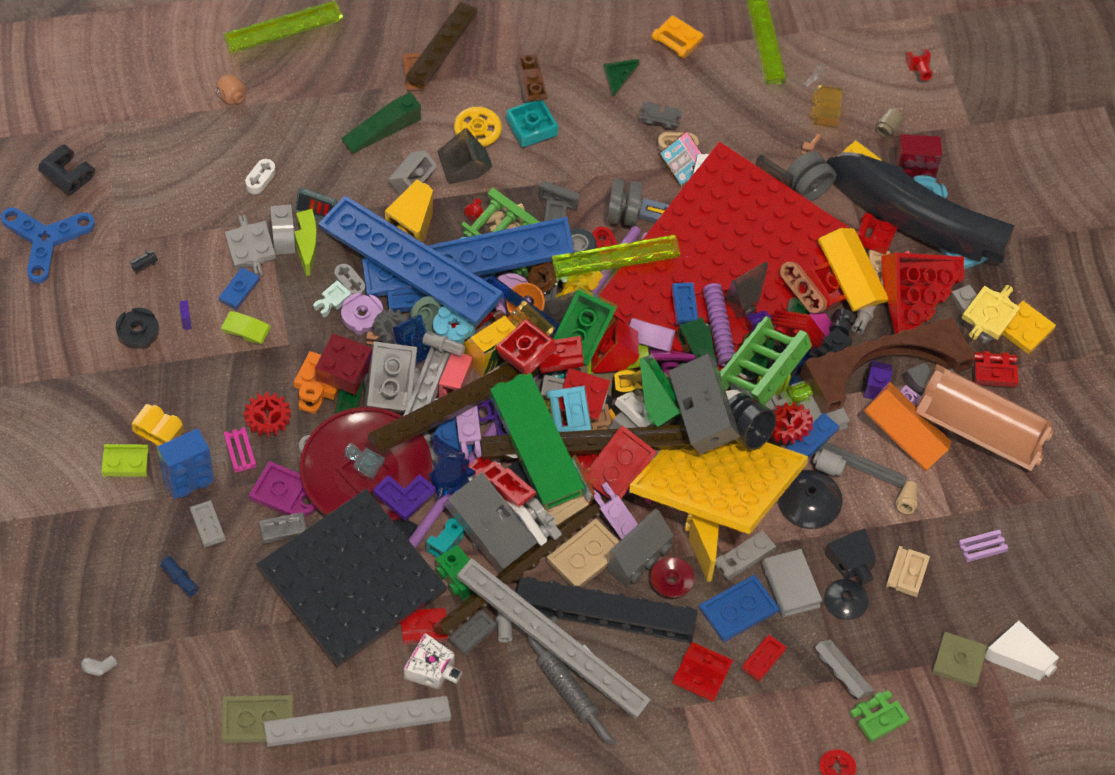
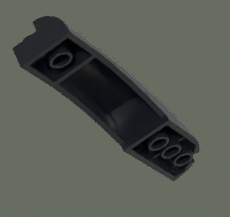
[825,152,1014,263]

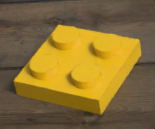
[1002,301,1056,354]

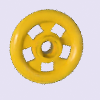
[454,107,502,147]

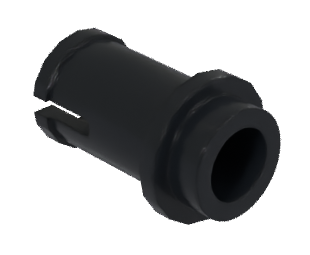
[129,250,158,273]

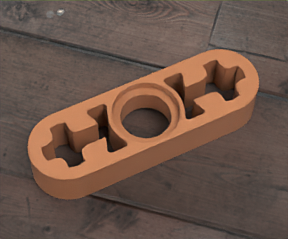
[780,262,827,313]

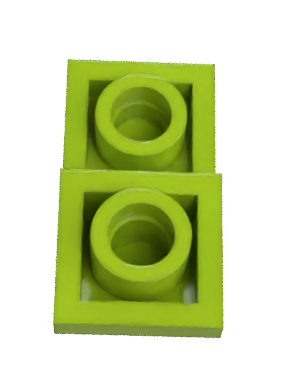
[221,311,271,345]

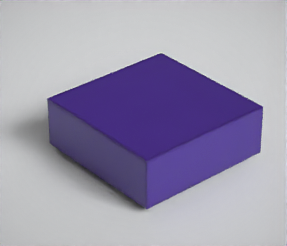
[179,300,192,330]

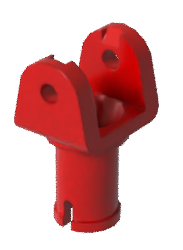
[905,49,933,81]

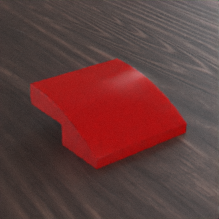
[672,642,733,702]

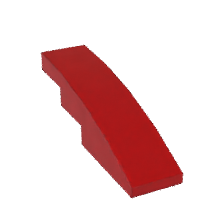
[466,457,536,507]

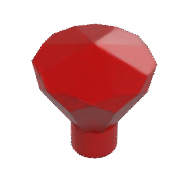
[464,198,484,221]

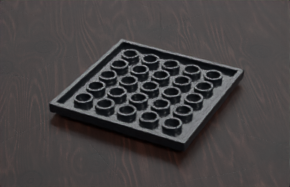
[257,489,447,668]

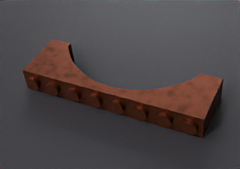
[800,317,976,414]

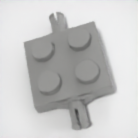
[225,215,276,276]
[523,497,562,540]

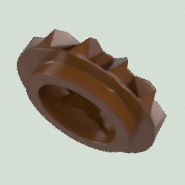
[528,262,559,294]

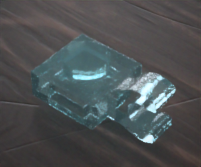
[345,443,385,479]

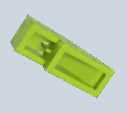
[294,209,317,276]

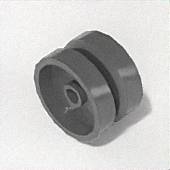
[783,151,837,202]
[608,178,643,227]

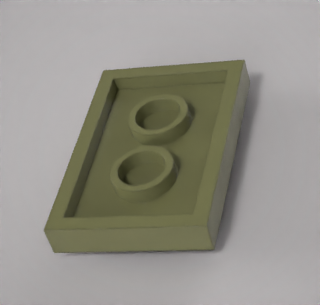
[222,695,293,743]

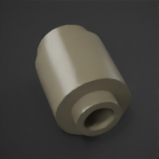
[876,108,904,138]

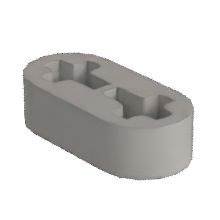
[335,264,365,295]

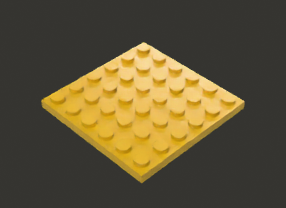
[630,424,808,534]

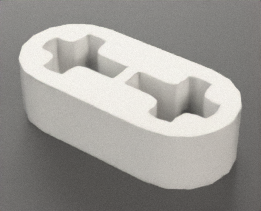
[245,159,275,194]

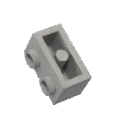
[388,150,437,195]

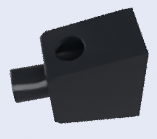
[824,528,876,584]

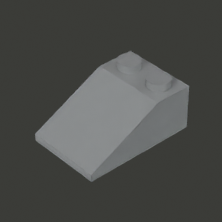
[363,341,417,414]

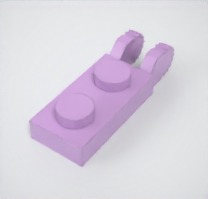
[456,406,482,459]
[591,482,638,539]

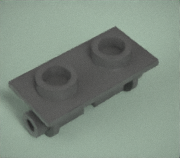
[639,101,682,128]

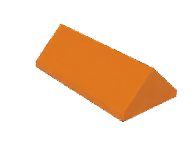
[864,382,952,471]

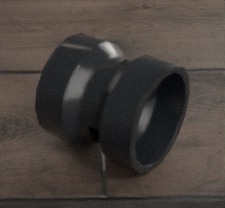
[829,308,855,336]

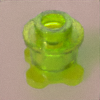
[787,381,813,406]

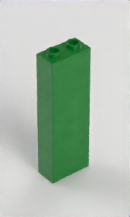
[490,373,585,511]

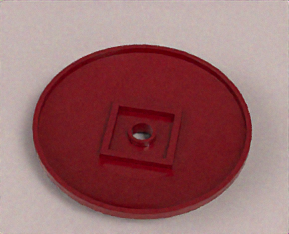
[300,407,432,522]

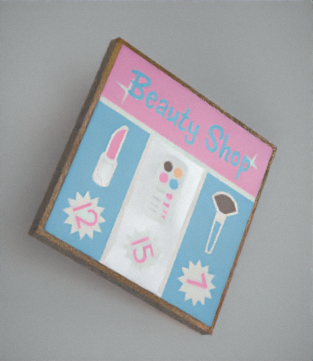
[658,131,702,187]
[571,455,597,505]

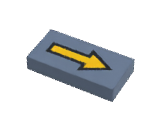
[638,198,669,223]

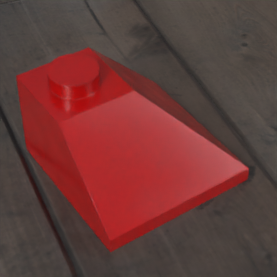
[806,262,847,313]

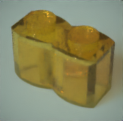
[810,85,843,128]

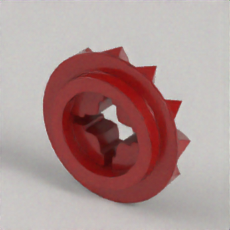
[819,749,856,775]

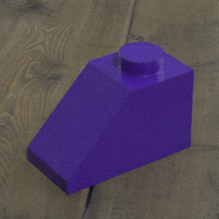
[864,360,893,400]

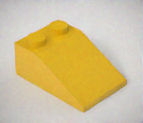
[685,513,719,582]

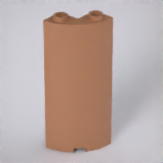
[915,364,1054,471]

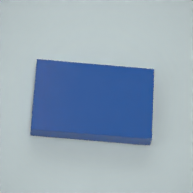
[699,574,780,643]

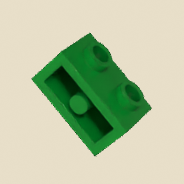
[435,545,475,601]

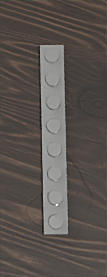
[264,696,451,747]

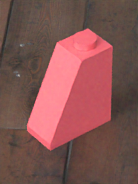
[439,353,473,398]

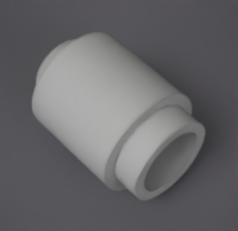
[813,449,847,476]

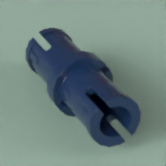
[160,556,199,597]

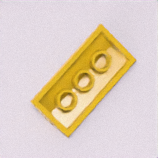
[818,228,888,312]

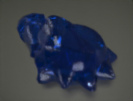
[429,434,476,498]

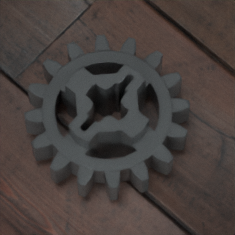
[372,308,418,346]

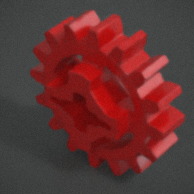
[244,392,291,437]
[770,402,813,444]

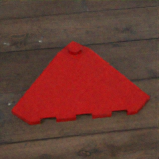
[881,252,965,334]

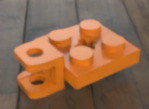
[294,351,339,414]

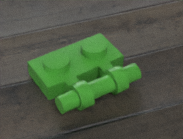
[849,690,910,743]

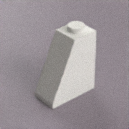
[985,621,1059,681]

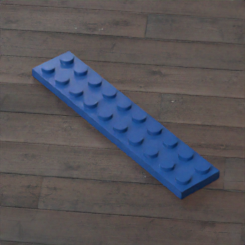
[318,196,504,326]
[362,217,575,297]

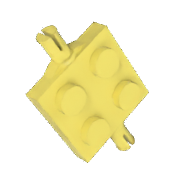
[962,285,1020,340]

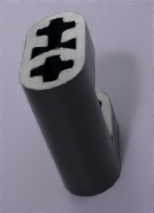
[38,144,95,195]

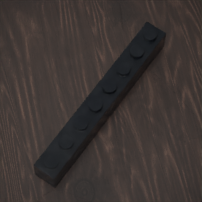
[517,577,698,644]

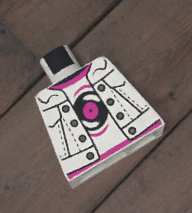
[404,634,462,689]

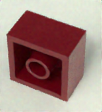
[894,134,942,179]
[315,333,372,395]

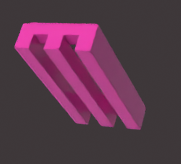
[224,427,256,472]

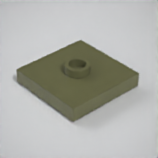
[932,632,988,688]

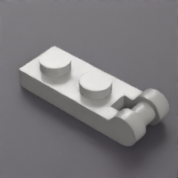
[715,530,776,580]

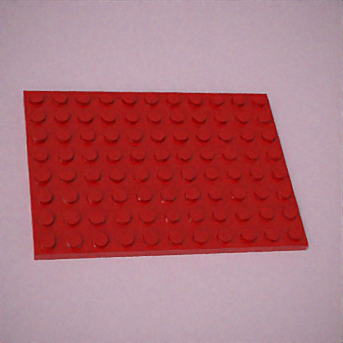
[599,141,850,391]

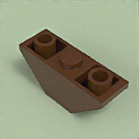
[517,54,547,102]

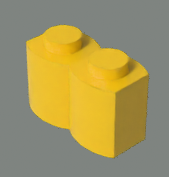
[614,368,643,392]
[131,404,184,446]

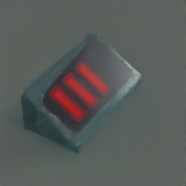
[295,187,338,220]

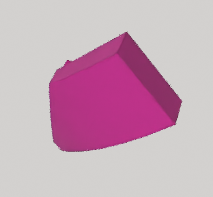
[810,313,831,339]

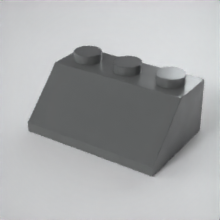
[607,509,674,588]

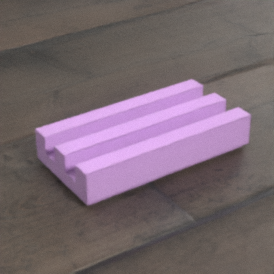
[958,529,1008,563]

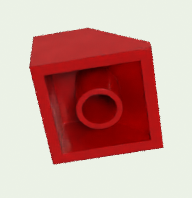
[592,319,639,373]

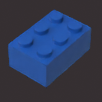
[157,428,214,499]

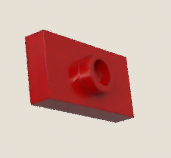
[741,634,787,682]

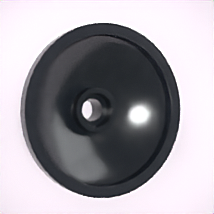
[777,470,843,529]

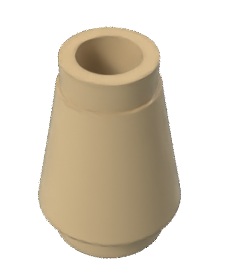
[896,481,918,514]

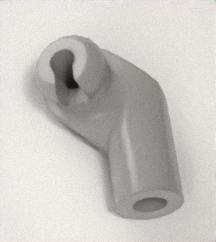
[81,656,118,676]

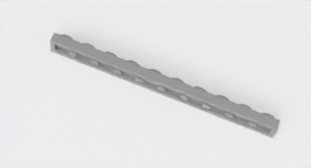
[457,558,651,719]

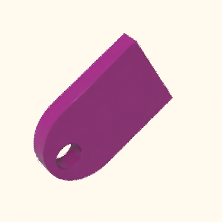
[249,461,317,518]

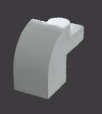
[270,205,295,255]

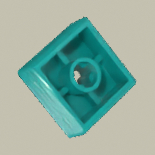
[506,100,559,147]

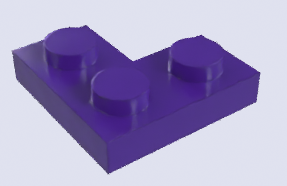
[373,474,436,521]

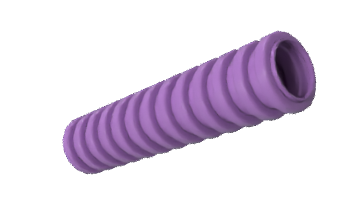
[703,283,735,366]

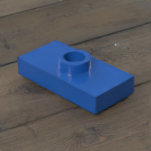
[219,267,260,310]
[671,283,698,325]

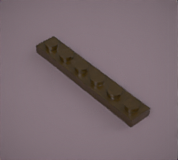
[406,1,478,87]

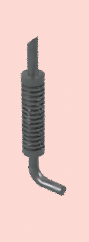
[528,615,616,745]

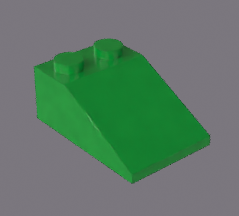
[553,286,618,365]
[640,354,681,427]

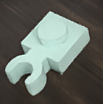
[313,280,352,318]

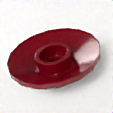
[650,557,695,598]

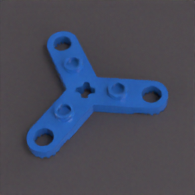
[1,208,95,284]

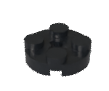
[116,308,159,349]

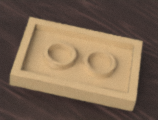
[546,519,619,587]

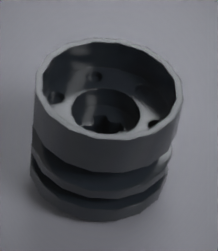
[729,393,777,450]

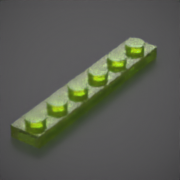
[223,0,342,53]
[746,0,786,85]
[552,235,680,278]

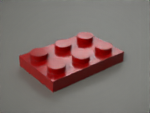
[583,425,657,499]

